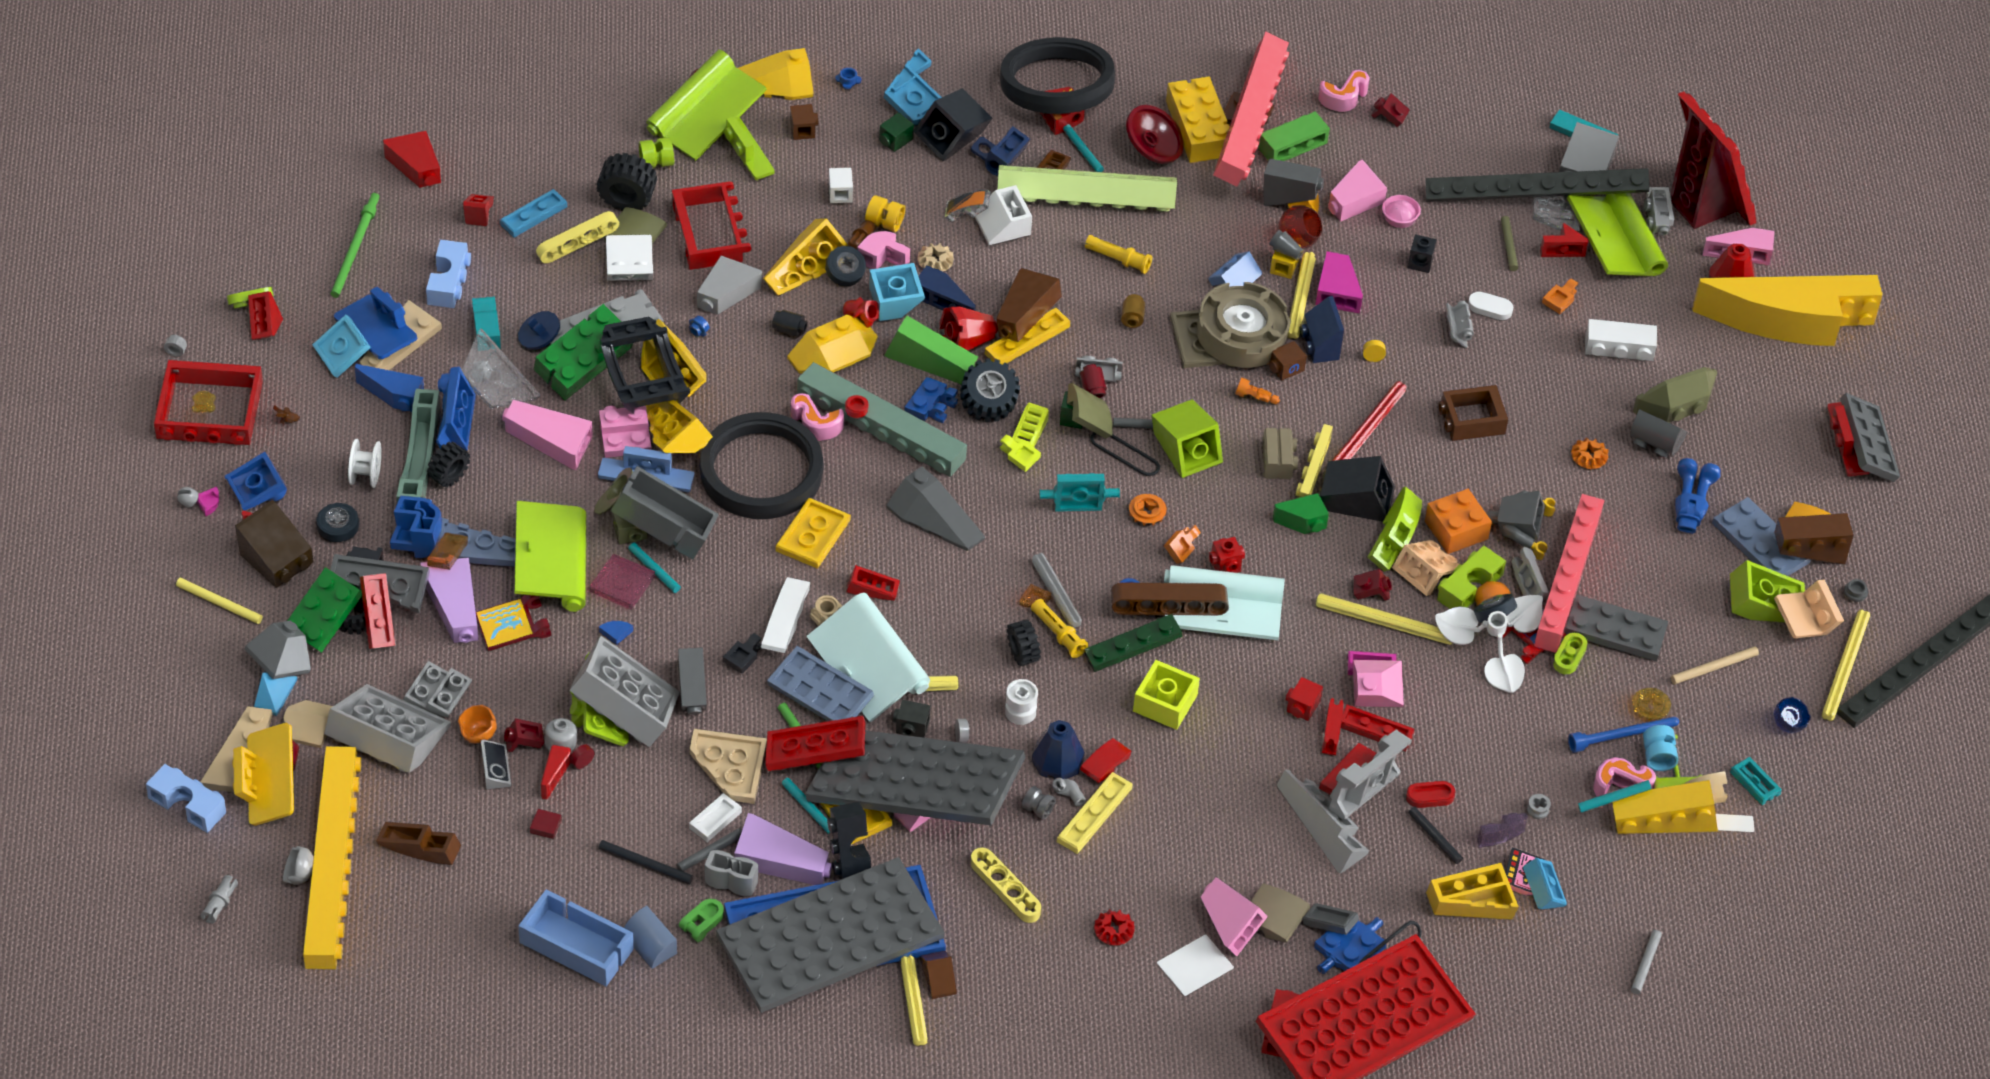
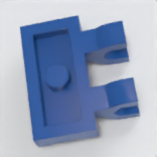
[905,377,958,423]

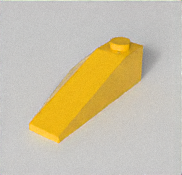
[763,218,849,296]
[646,400,713,453]

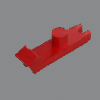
[1322,698,1344,756]

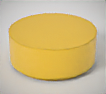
[1363,340,1386,362]

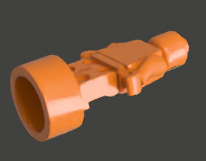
[1235,377,1280,405]

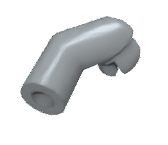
[1052,778,1086,806]

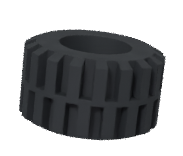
[596,153,657,211]

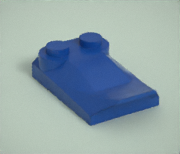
[436,367,476,451]

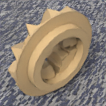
[918,243,954,272]

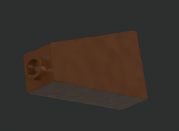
[996,268,1062,342]

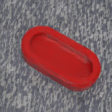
[1406,781,1456,808]

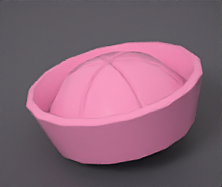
[1382,195,1421,228]

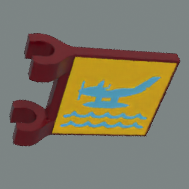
[476,595,552,651]

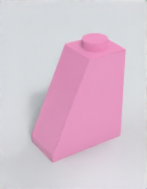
[1328,160,1387,222]
[1201,877,1268,956]

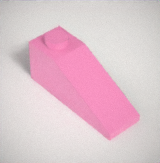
[1702,228,1774,265]

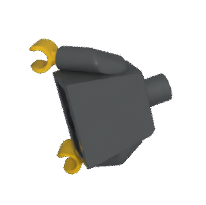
[1487,490,1556,560]

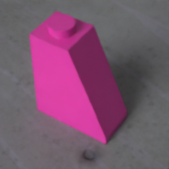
[1316,251,1363,314]

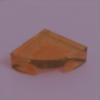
[1019,584,1052,608]

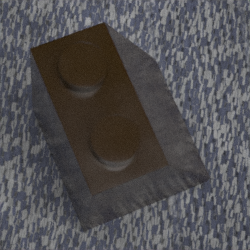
[235,500,314,588]

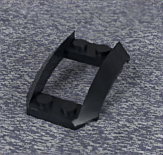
[600,316,690,414]

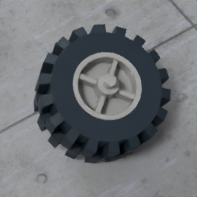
[960,358,1020,422]

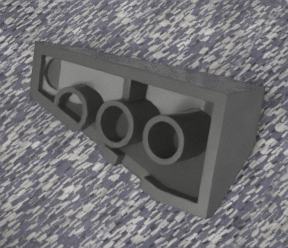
[886,466,985,551]

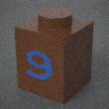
[1269,341,1307,381]

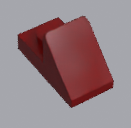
[463,194,494,226]
[1540,223,1588,257]

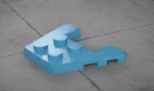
[883,49,942,125]

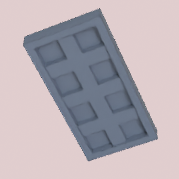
[1712,497,1811,576]
[767,646,874,721]

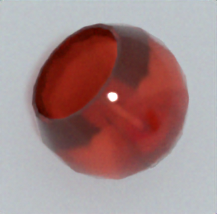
[1278,205,1322,249]

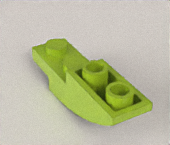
[1367,486,1422,572]

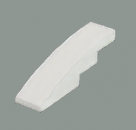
[761,577,810,653]

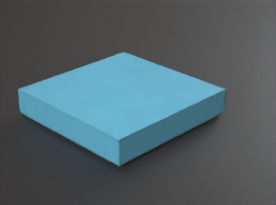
[312,315,371,378]

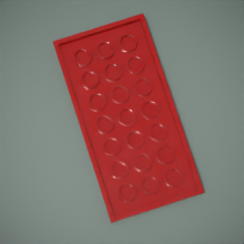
[1255,934,1476,1079]

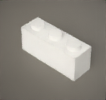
[1585,319,1657,361]

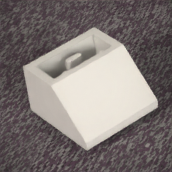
[973,185,1032,245]

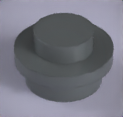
[1844,579,1868,602]

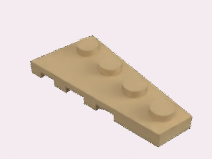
[359,300,442,370]

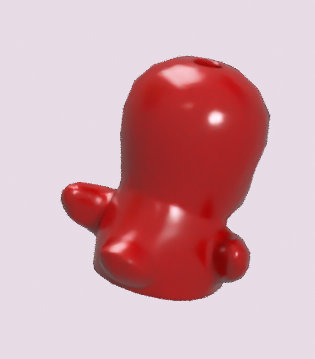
[842,297,879,328]

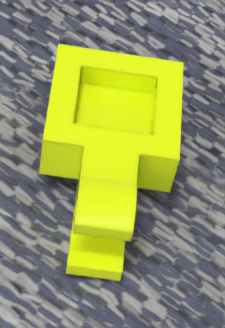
[1000,434,1041,472]

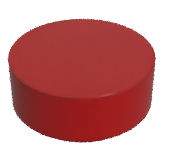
[845,395,869,418]

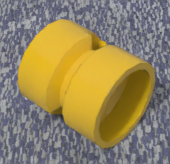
[865,195,905,232]

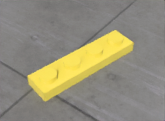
[1295,424,1333,498]

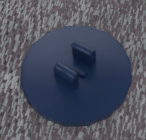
[518,311,560,350]

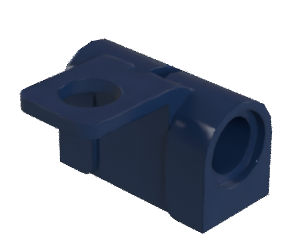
[970,126,1030,176]

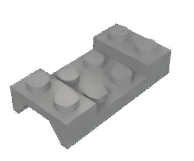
[1329,730,1412,820]

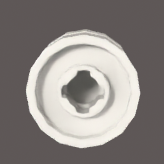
[1005,679,1038,725]

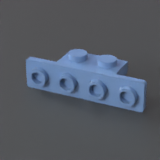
[598,446,694,492]

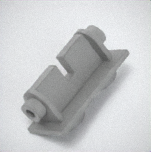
[1644,190,1670,236]
[1446,301,1474,348]
[1075,356,1123,383]

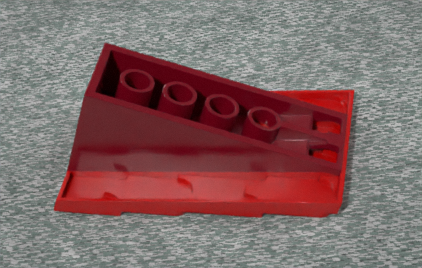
[1670,91,1756,229]

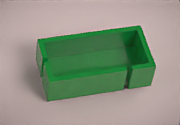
[533,304,633,401]

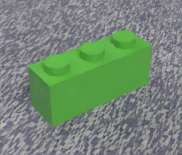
[1258,111,1330,161]

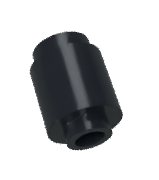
[772,310,808,337]

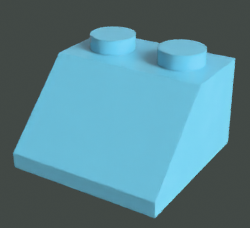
[869,263,925,321]

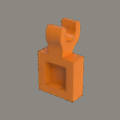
[1542,278,1578,314]
[1164,525,1201,564]

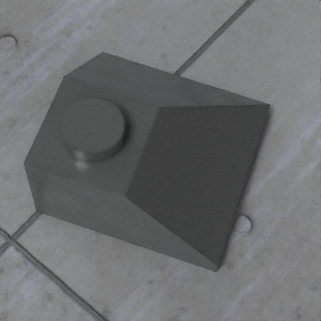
[244,620,311,679]

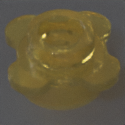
[192,391,216,413]

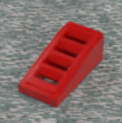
[846,565,900,601]
[541,745,571,800]

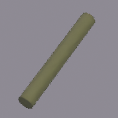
[1501,216,1518,271]

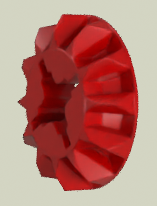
[1094,909,1135,945]

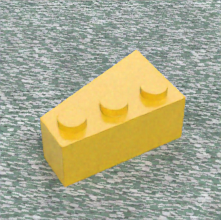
[1426,863,1519,920]

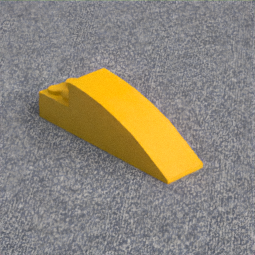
[1692,275,1882,346]

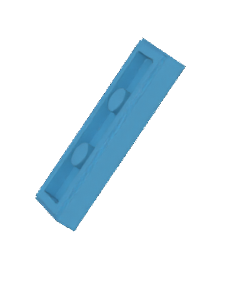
[500,189,568,238]

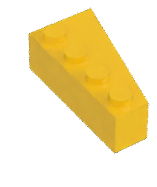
[1612,780,1718,834]

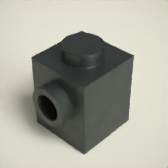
[893,699,931,738]

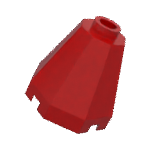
[1708,243,1755,278]
[939,306,998,351]

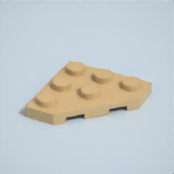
[690,729,767,804]

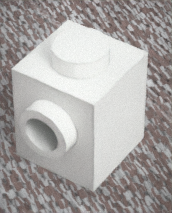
[829,168,853,203]

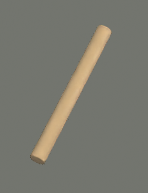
[1671,646,1759,685]

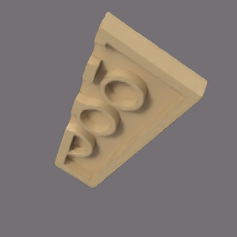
[201,706,273,792]

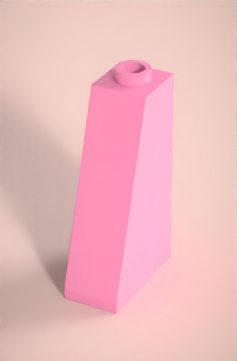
[502,400,593,470]

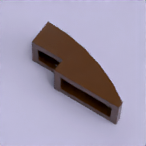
[376,822,461,865]

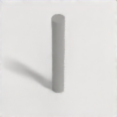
[1631,930,1662,994]

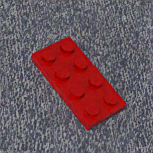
[766,716,866,771]

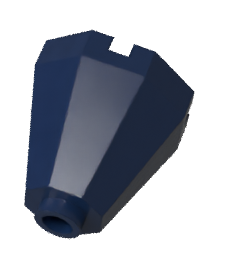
[1032,720,1085,780]

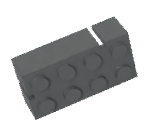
[611,466,719,559]

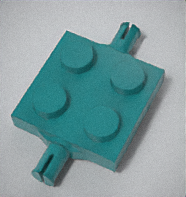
[1039,473,1120,512]

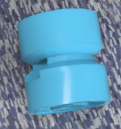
[1643,725,1678,771]

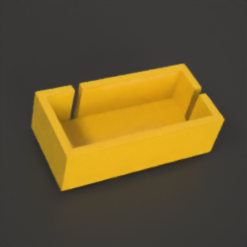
[1166,76,1230,163]

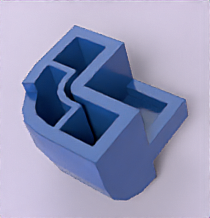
[390,496,442,558]

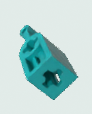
[472,296,501,352]

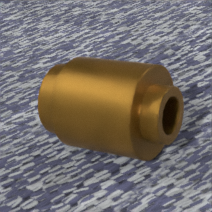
[1121,294,1145,328]

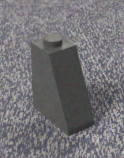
[1264,159,1324,206]
[677,648,707,715]

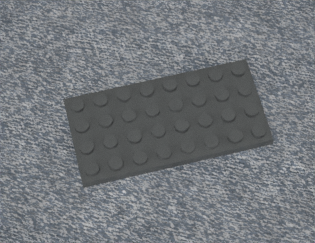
[805,730,1025,826]
[716,857,945,1013]

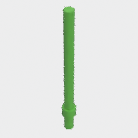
[330,193,380,298]

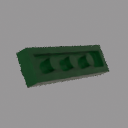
[1084,614,1182,672]

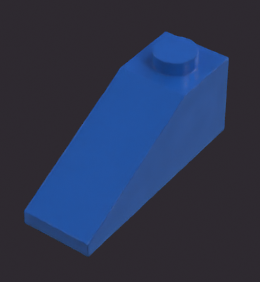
[355,364,424,412]

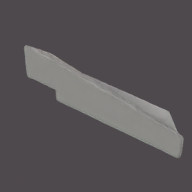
[1277,770,1369,873]

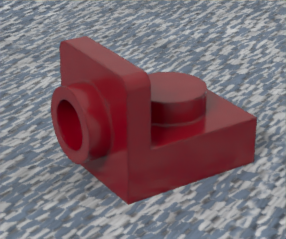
[504,718,545,752]

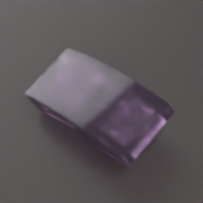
[1477,813,1528,848]

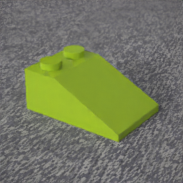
[1730,560,1805,623]

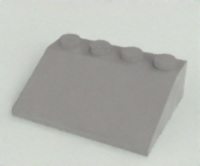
[569,636,680,747]
[324,684,451,773]

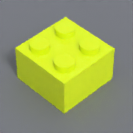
[1133,660,1200,730]

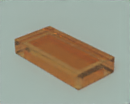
[427,532,468,570]

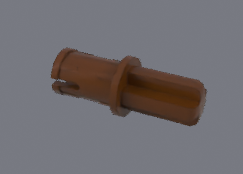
[848,220,875,250]

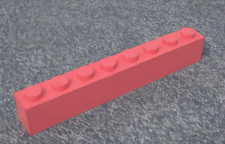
[1534,494,1605,653]

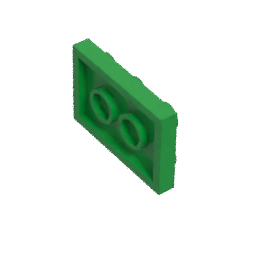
[287,567,362,653]

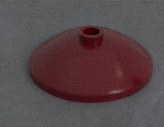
[1126,105,1184,164]

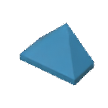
[254,672,298,716]

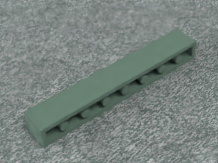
[797,362,967,477]

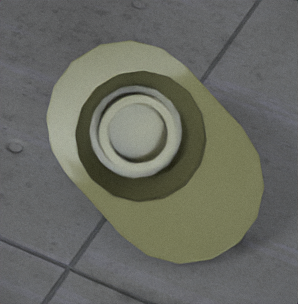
[594,468,633,514]

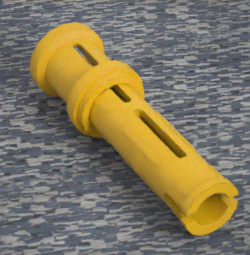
[1085,235,1152,274]
[1031,599,1088,658]

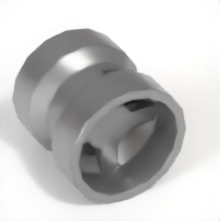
[1022,786,1056,819]

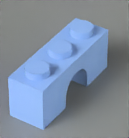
[426,240,471,308]
[146,764,226,833]

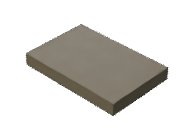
[1170,310,1225,368]

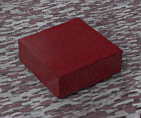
[530,809,562,839]

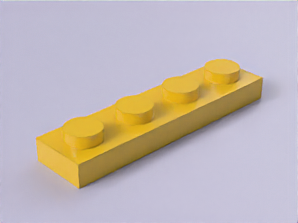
[985,308,1070,365]

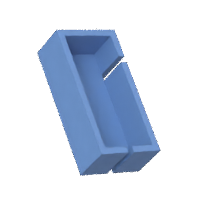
[518,889,634,987]

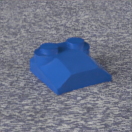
[224,452,287,511]

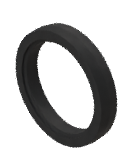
[1000,37,1116,114]
[699,412,824,519]

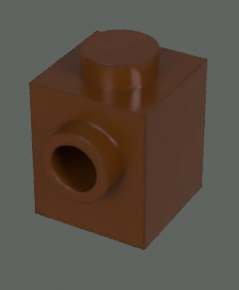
[790,104,819,140]

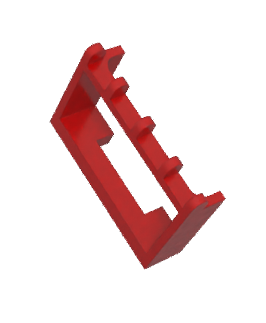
[672,181,752,270]

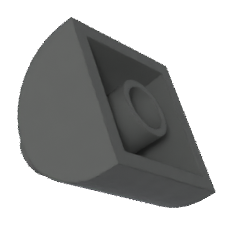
[1630,410,1688,458]

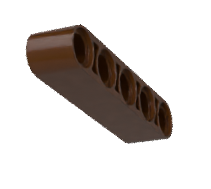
[1111,582,1229,616]

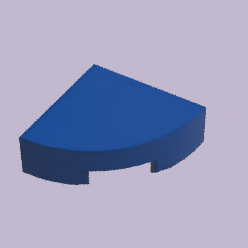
[599,621,633,645]

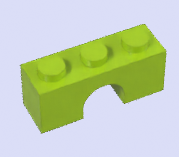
[1437,546,1506,609]

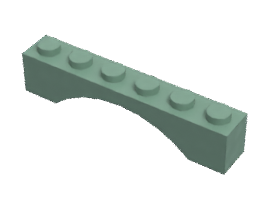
[397,389,441,503]

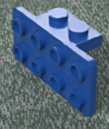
[334,286,417,359]

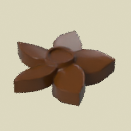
[273,405,300,424]

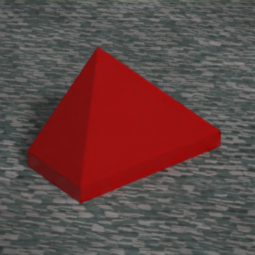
[248,291,283,340]

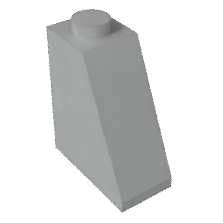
[697,256,762,315]

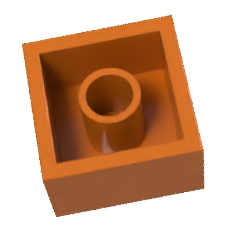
[1424,488,1492,554]

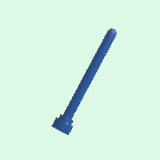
[1568,717,1679,753]

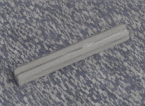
[1032,553,1082,628]

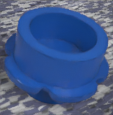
[689,316,710,337]

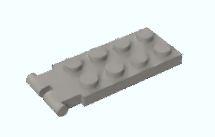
[548,289,664,346]

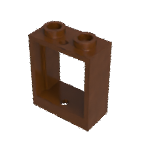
[1438,385,1508,441]

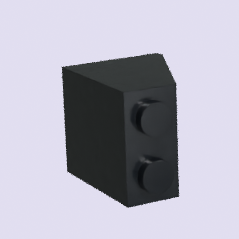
[913,88,993,162]
[1319,456,1395,522]

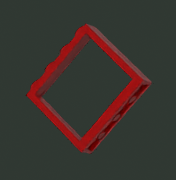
[154,360,263,445]

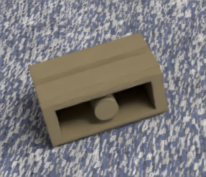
[1262,428,1298,479]

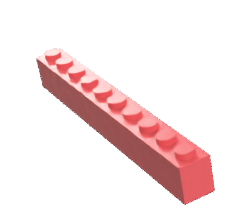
[1213,32,1289,187]

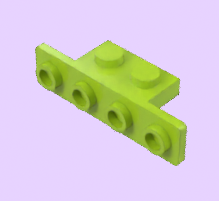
[724,116,775,180]

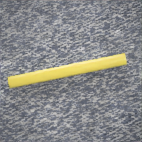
[176,578,263,624]

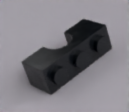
[827,801,871,880]

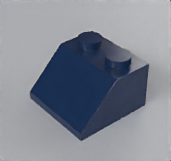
[1300,296,1344,363]

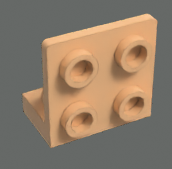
[1392,540,1459,596]
[1774,580,1844,638]

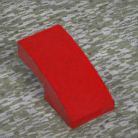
[1080,738,1132,783]

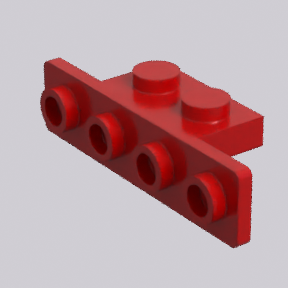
[1827,402,1870,477]

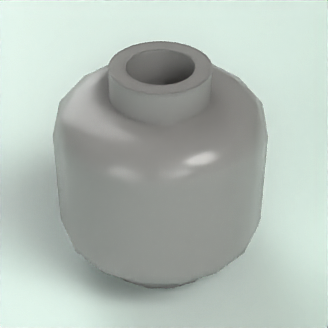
[545,718,577,752]

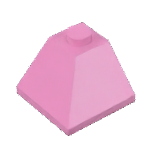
[1353,660,1403,707]

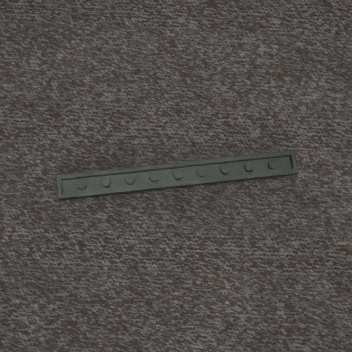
[1425,168,1649,202]
[1837,594,1990,728]

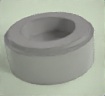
[955,718,969,743]

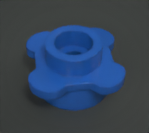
[835,68,862,89]

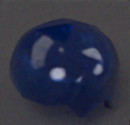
[1773,697,1811,733]

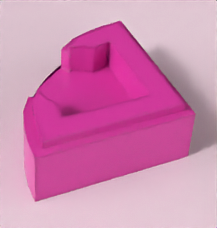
[197,487,219,516]

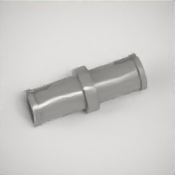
[200,875,238,924]

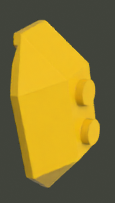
[787,315,878,374]
[641,319,706,397]

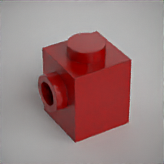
[1285,677,1323,721]

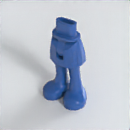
[1675,458,1721,534]

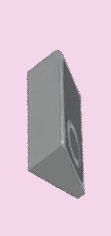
[481,740,511,789]

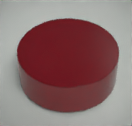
[570,744,595,769]

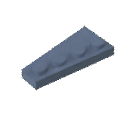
[434,518,515,567]

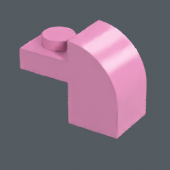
[858,231,910,269]

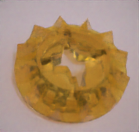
[1632,688,1671,722]

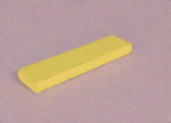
[1057,772,1133,854]

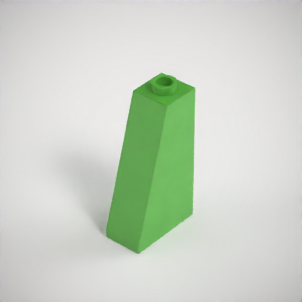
[884,316,978,385]

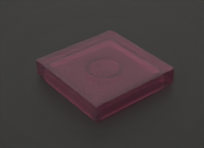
[589,554,655,610]

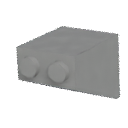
[1559,122,1619,172]

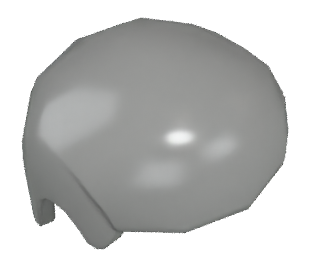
[283,846,314,885]

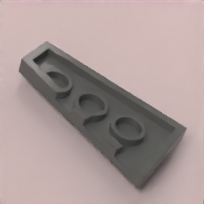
[330,554,430,613]

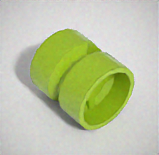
[638,137,674,168]

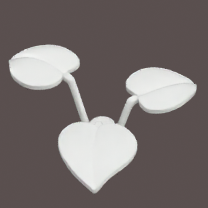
[1435,595,1543,693]

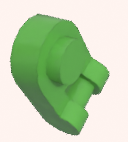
[679,899,724,942]

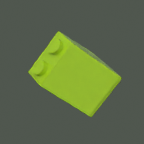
[1152,399,1223,478]

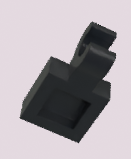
[723,633,762,674]

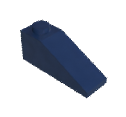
[918,265,976,311]

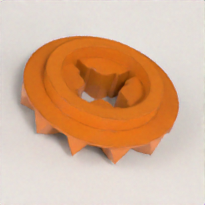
[1571,437,1608,469]
[1129,494,1167,526]

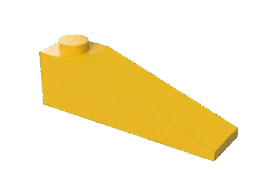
[738,48,813,100]

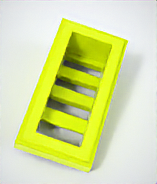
[1012,403,1049,447]

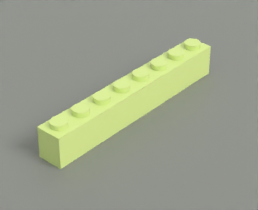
[997,165,1177,211]

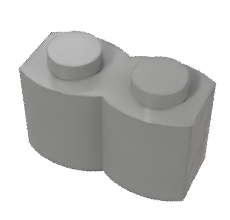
[705,850,758,896]

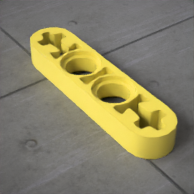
[536,211,619,263]
[971,848,1041,923]

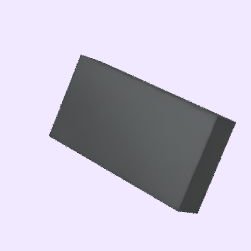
[1302,903,1359,935]

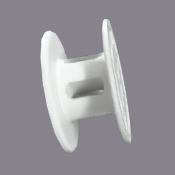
[348,439,382,488]

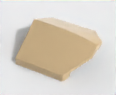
[284,700,333,748]

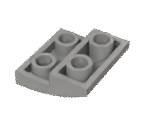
[403,661,472,717]

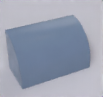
[624,906,677,969]

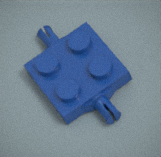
[1314,917,1386,974]

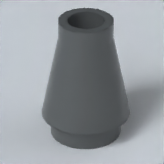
[1269,230,1304,261]

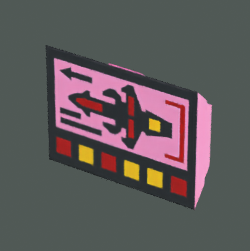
[1506,847,1545,896]

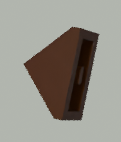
[919,951,957,999]

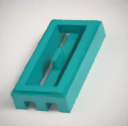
[1730,757,1782,805]

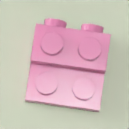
[599,406,652,458]

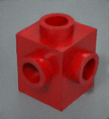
[1209,537,1245,573]

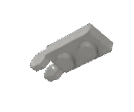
[1511,547,1549,600]

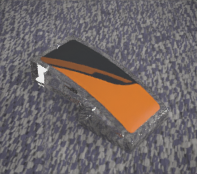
[944,190,991,222]

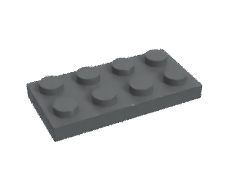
[1840,393,1900,482]
[1564,594,1669,661]

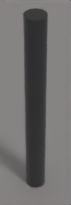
[599,840,693,885]

